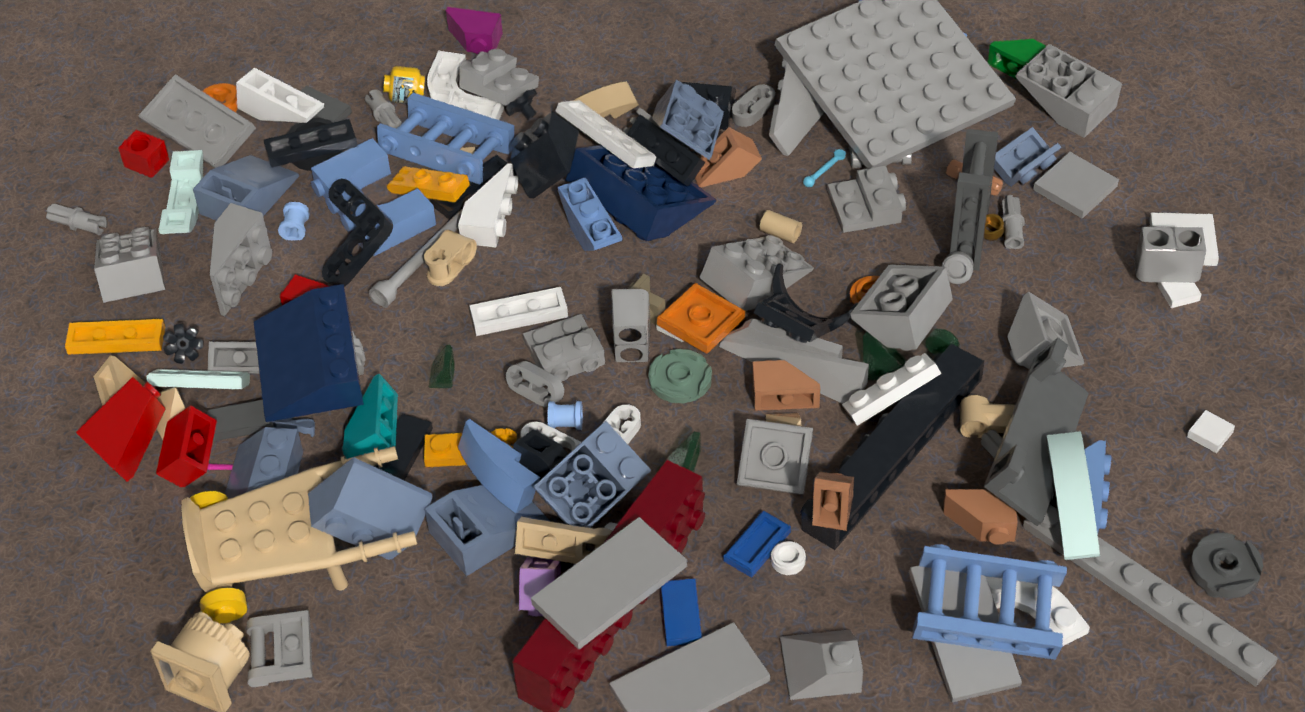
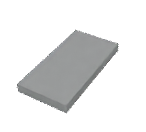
[138,74,256,168]
[531,517,687,650]
[909,552,1022,703]
[609,622,770,712]

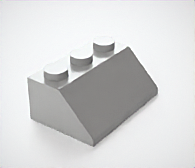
[851,265,953,351]

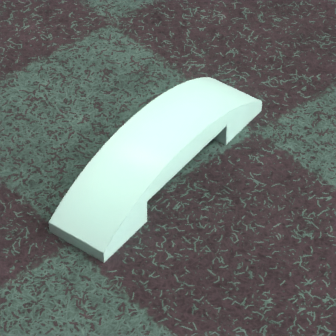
[159,150,203,234]
[1047,431,1100,560]

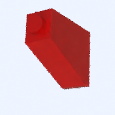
[76,377,166,482]

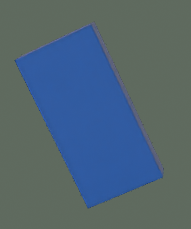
[724,511,791,578]
[661,579,702,646]

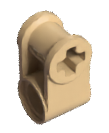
[424,230,477,286]

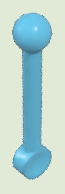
[803,149,846,187]

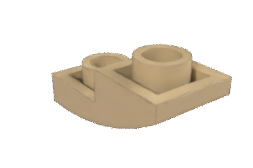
[573,81,639,119]

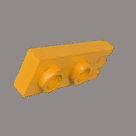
[387,166,470,202]

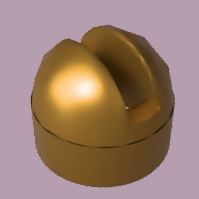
[984,214,1004,241]

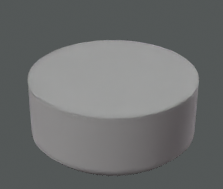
[942,251,974,284]

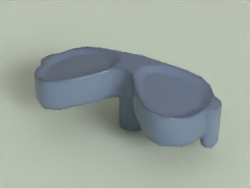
[273,418,315,437]

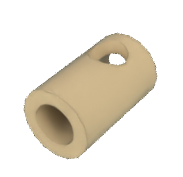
[760,210,802,244]

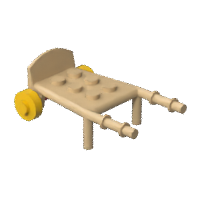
[181,446,418,624]

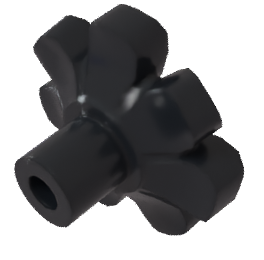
[506,89,537,120]
[163,323,204,364]

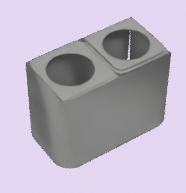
[1134,227,1206,283]
[611,289,651,362]

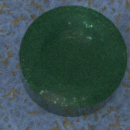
[926,329,960,355]

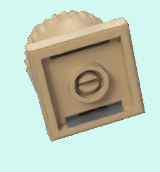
[151,612,250,712]

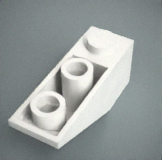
[458,163,518,247]

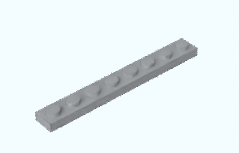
[1023,504,1278,687]

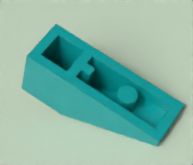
[342,374,398,459]

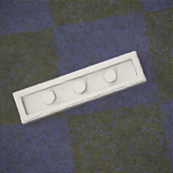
[556,100,656,168]

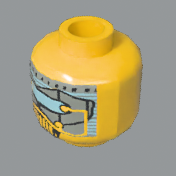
[383,66,425,104]

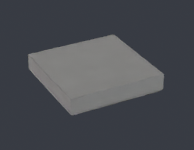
[1033,152,1119,218]
[737,419,813,495]

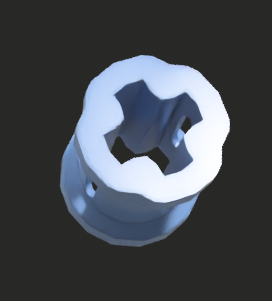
[278,202,310,240]
[548,401,583,430]

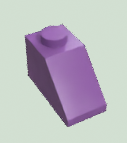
[519,556,562,616]

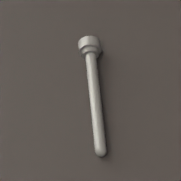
[369,209,463,308]

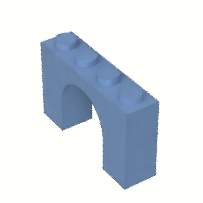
[311,138,436,256]

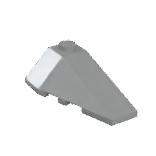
[769,57,824,156]

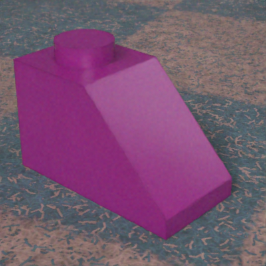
[446,7,503,54]

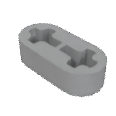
[732,85,775,127]
[506,361,564,407]

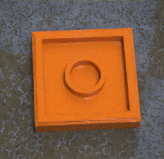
[657,283,745,354]

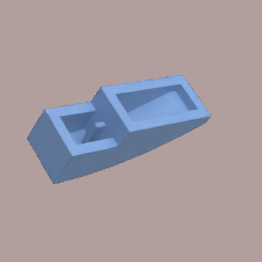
[458,419,540,513]

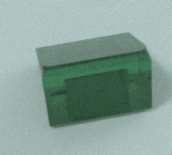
[428,345,455,388]

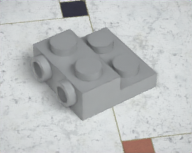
[459,49,539,106]
[827,166,906,233]
[523,314,605,382]

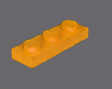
[65,319,165,355]

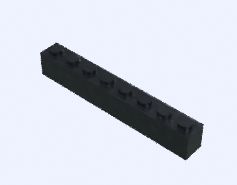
[800,343,984,550]

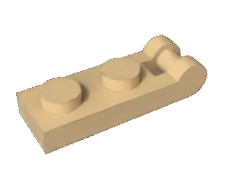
[515,517,612,564]

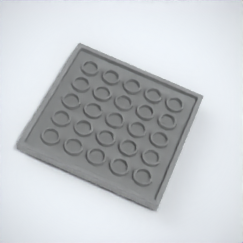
[775,0,1016,169]

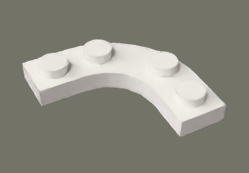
[427,51,504,120]
[986,576,1090,646]

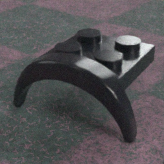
[754,263,858,343]

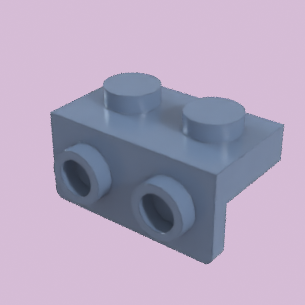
[994,127,1062,187]

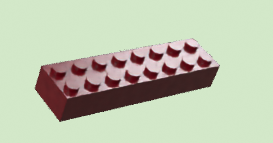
[512,460,705,712]

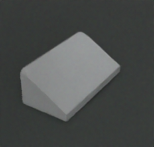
[207,342,260,374]

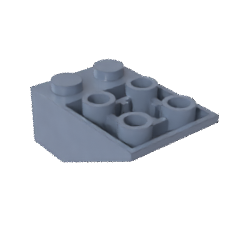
[652,79,724,159]
[193,155,299,221]
[533,421,651,528]
[424,485,550,576]

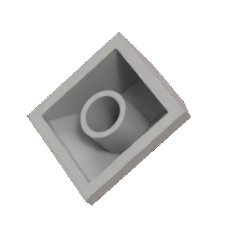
[1007,292,1084,369]
[780,629,863,700]

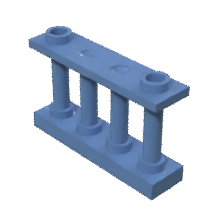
[377,93,514,184]
[912,545,1067,660]

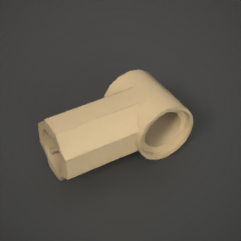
[960,395,1016,438]

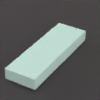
[147,369,250,389]

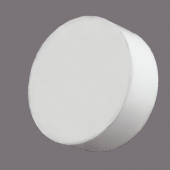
[771,541,806,575]

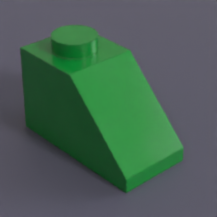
[988,39,1047,80]

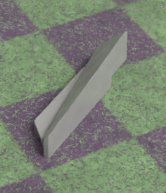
[719,318,869,404]

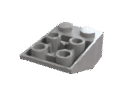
[1016,44,1122,138]
[210,203,272,316]
[94,227,165,303]
[700,235,814,311]

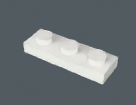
[469,287,568,336]
[842,353,941,426]

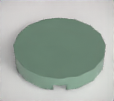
[648,349,712,404]

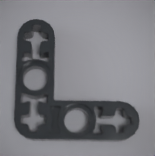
[322,179,393,287]

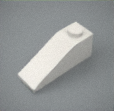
[236,68,324,123]

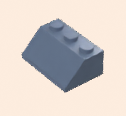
[225,427,303,499]
[308,457,432,560]

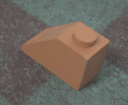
[695,127,762,187]
[752,360,820,411]
[812,472,854,530]
[943,489,1018,545]

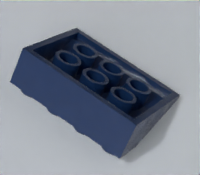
[566,145,717,241]
[254,284,364,422]

